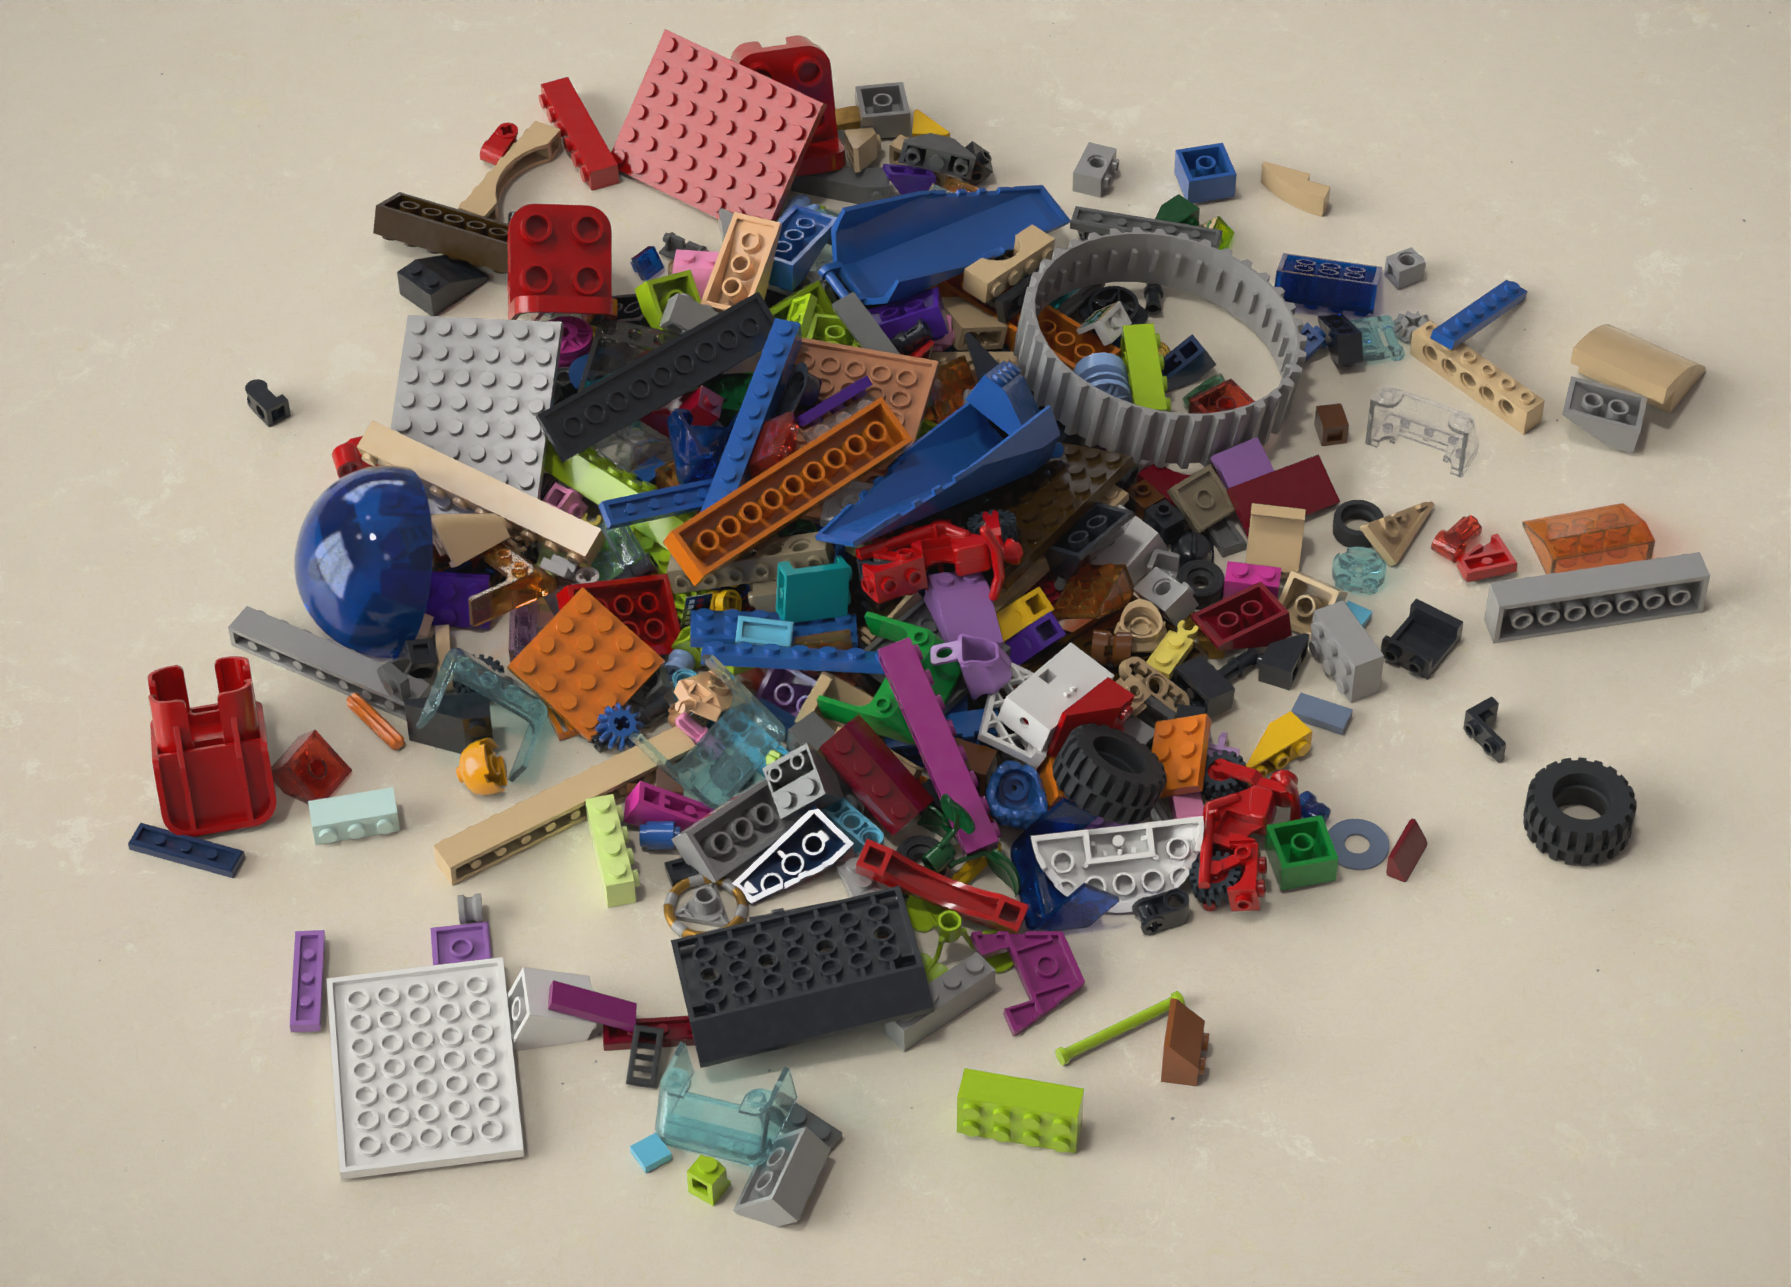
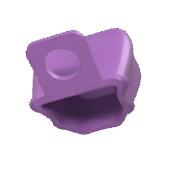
[931,634,1012,700]

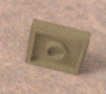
[1167,464,1235,533]

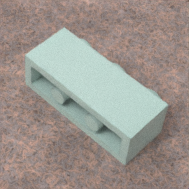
[308,787,400,845]

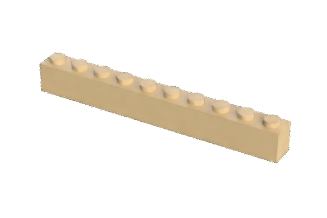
[357,420,606,566]
[433,726,698,886]

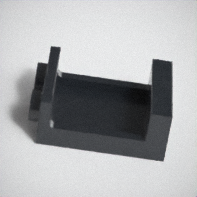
[1381,598,1463,680]

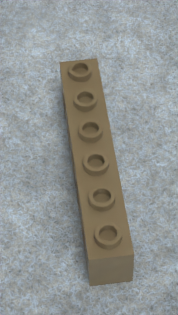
[666,532,836,594]

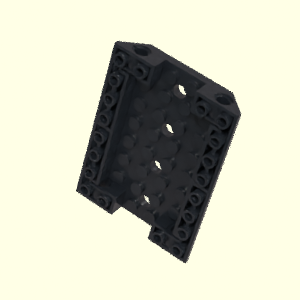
[671,886,935,1068]

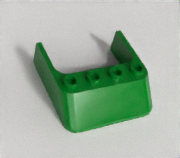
[817,612,962,745]

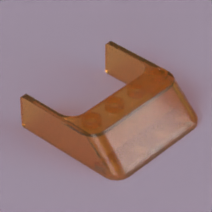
[409,541,557,627]

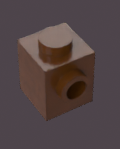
[1123,479,1165,522]

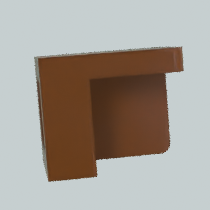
[1314,403,1349,446]

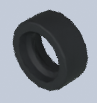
[1333,500,1384,550]

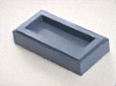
[1291,693,1353,735]

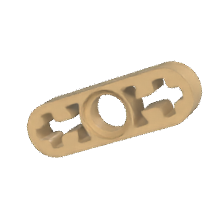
[435,625,453,691]
[1119,657,1190,713]

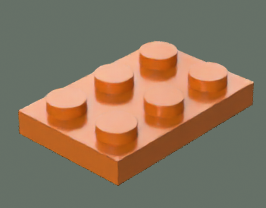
[1152,714,1211,798]

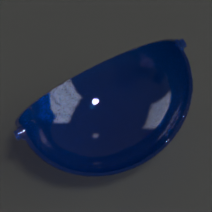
[294,465,433,660]

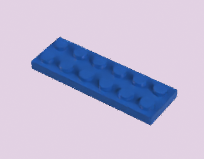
[690,608,858,650]

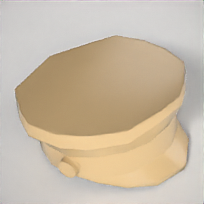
[1114,599,1167,653]

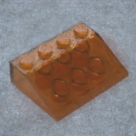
[1522,503,1655,575]

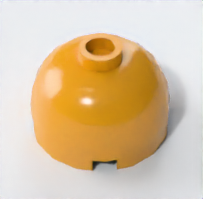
[456,738,508,796]

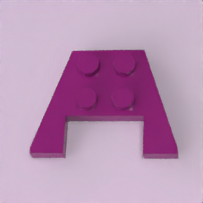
[970,931,1085,1036]

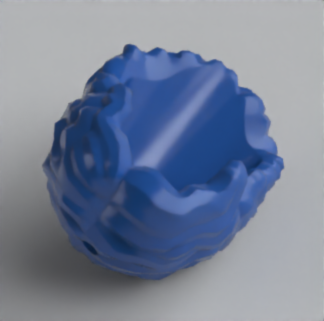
[985,761,1048,829]

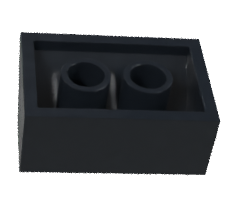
[1044,502,1135,578]

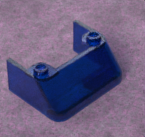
[1010,798,1120,931]

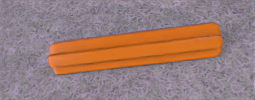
[346,693,405,750]

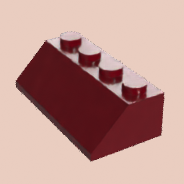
[817,714,934,837]

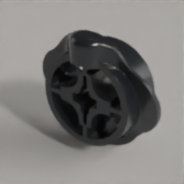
[1079,286,1148,336]

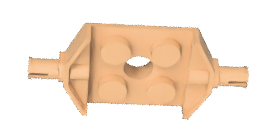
[674,669,755,722]

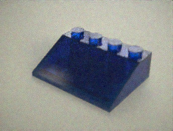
[1274,253,1382,317]

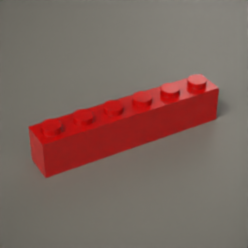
[539,77,619,191]

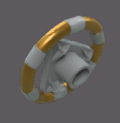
[663,873,748,937]

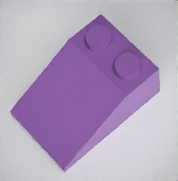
[924,571,1003,647]

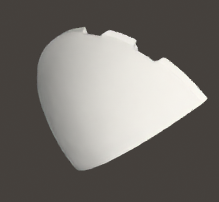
[1031,816,1204,913]

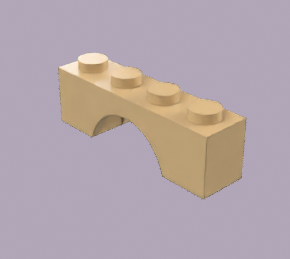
[962,224,1055,303]

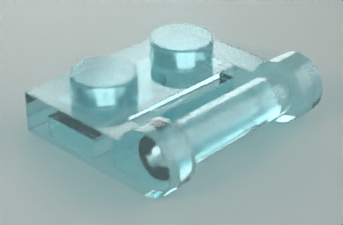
[1350,315,1405,362]

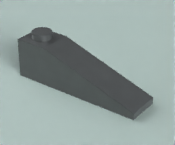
[791,168,890,204]

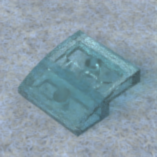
[591,521,645,581]

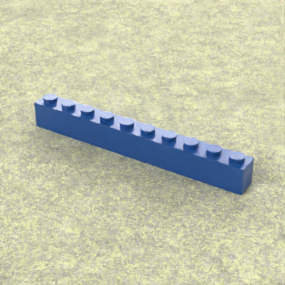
[701,318,802,512]

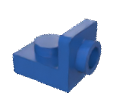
[1301,322,1328,363]

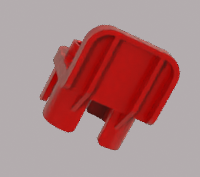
[731,35,846,176]
[507,204,618,325]
[148,656,277,836]

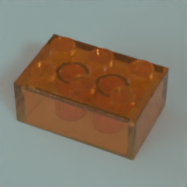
[924,355,976,424]

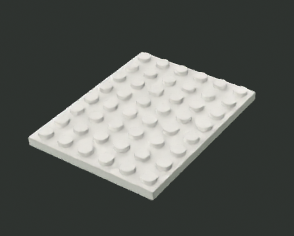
[326,957,524,1180]

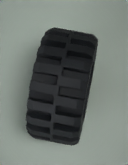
[1053,723,1167,825]
[1523,757,1637,866]

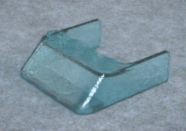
[416,648,548,782]
[629,654,786,809]

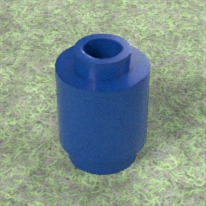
[639,821,681,850]

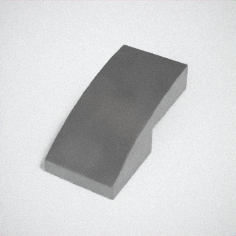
[539,554,581,580]

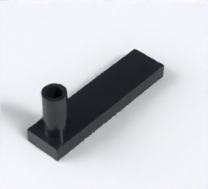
[977,258,1052,324]

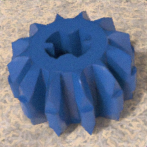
[595,703,644,752]

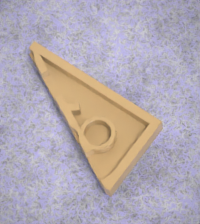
[1360,501,1435,566]

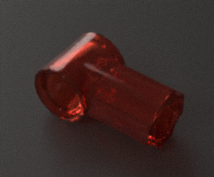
[1431,515,1482,563]

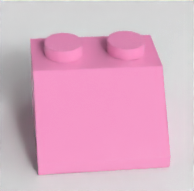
[672,249,719,300]

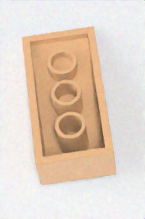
[700,212,782,313]

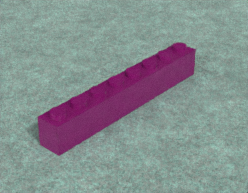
[878,637,1001,857]

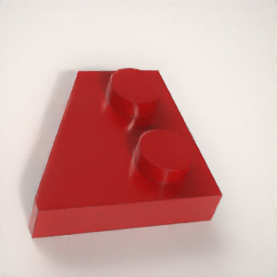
[1456,534,1517,582]

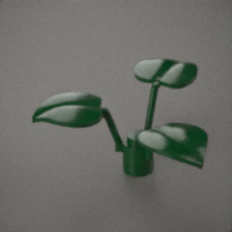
[917,793,1021,897]

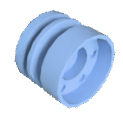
[1073,352,1132,403]

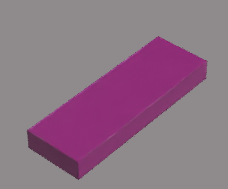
[548,980,637,1032]

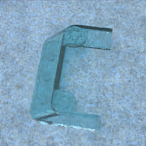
[655,1042,798,1166]

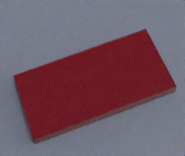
[1226,454,1340,537]

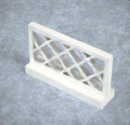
[977,663,1048,770]

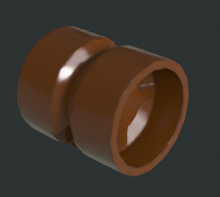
[1091,629,1133,667]

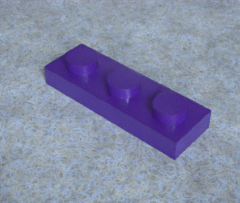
[794,376,873,428]

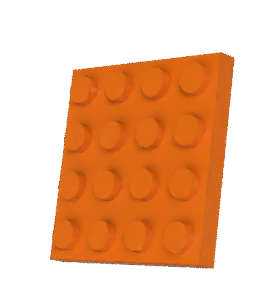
[507,587,665,743]

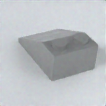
[1562,376,1647,453]

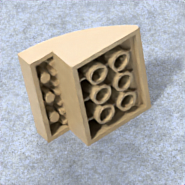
[1571,324,1706,413]

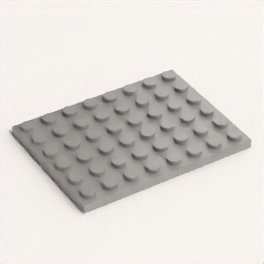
[378,315,564,517]

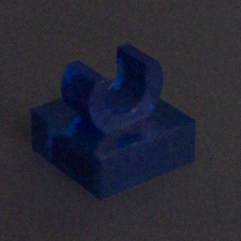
[630,246,665,280]

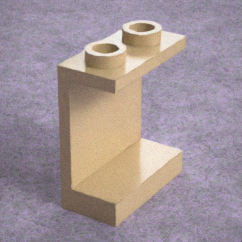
[1245,503,1306,579]
[795,671,874,731]

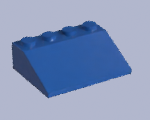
[965,361,1040,435]

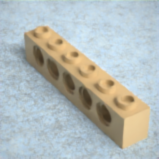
[1410,320,1545,435]

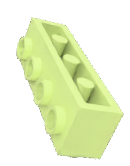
[585,794,640,908]

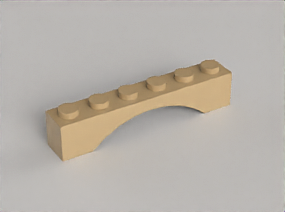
[458,121,562,221]

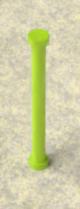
[1055,991,1185,1065]

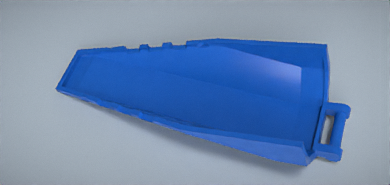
[818,185,1071,305]
[815,402,1064,547]

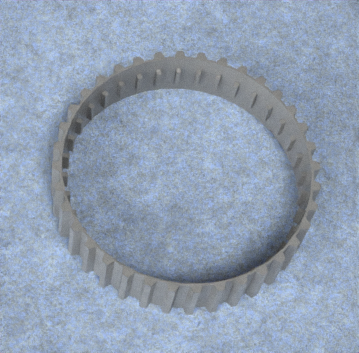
[1014,227,1307,469]

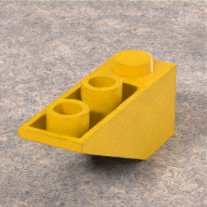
[996,587,1054,643]
[1246,711,1313,786]

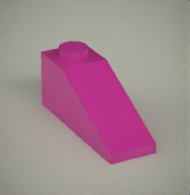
[624,781,716,832]

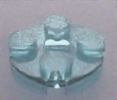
[1332,547,1386,595]

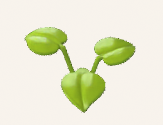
[906,895,1014,983]

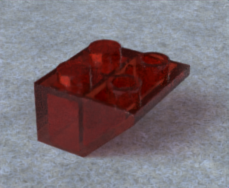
[749,412,800,480]

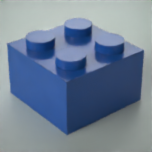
[1174,143,1237,203]

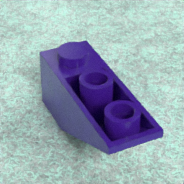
[1004,611,1066,666]

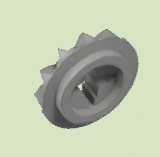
[1393,311,1433,343]

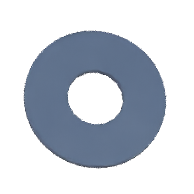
[1328,819,1389,870]

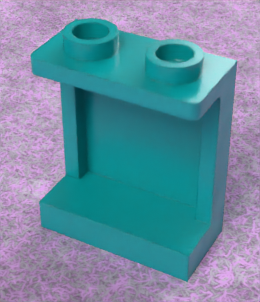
[775,555,852,623]

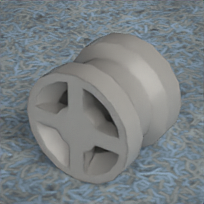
[457,893,483,924]

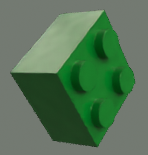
[1264,815,1339,891]

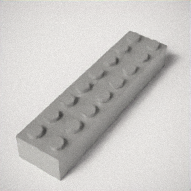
[1484,552,1710,644]

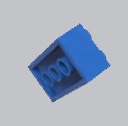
[768,205,837,291]

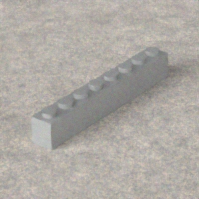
[228,606,432,721]

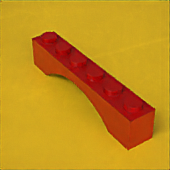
[855,839,1029,934]

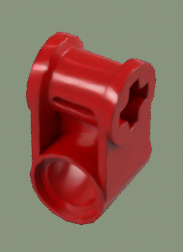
[480,122,518,166]

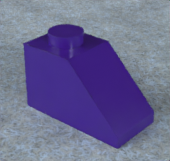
[882,164,936,195]

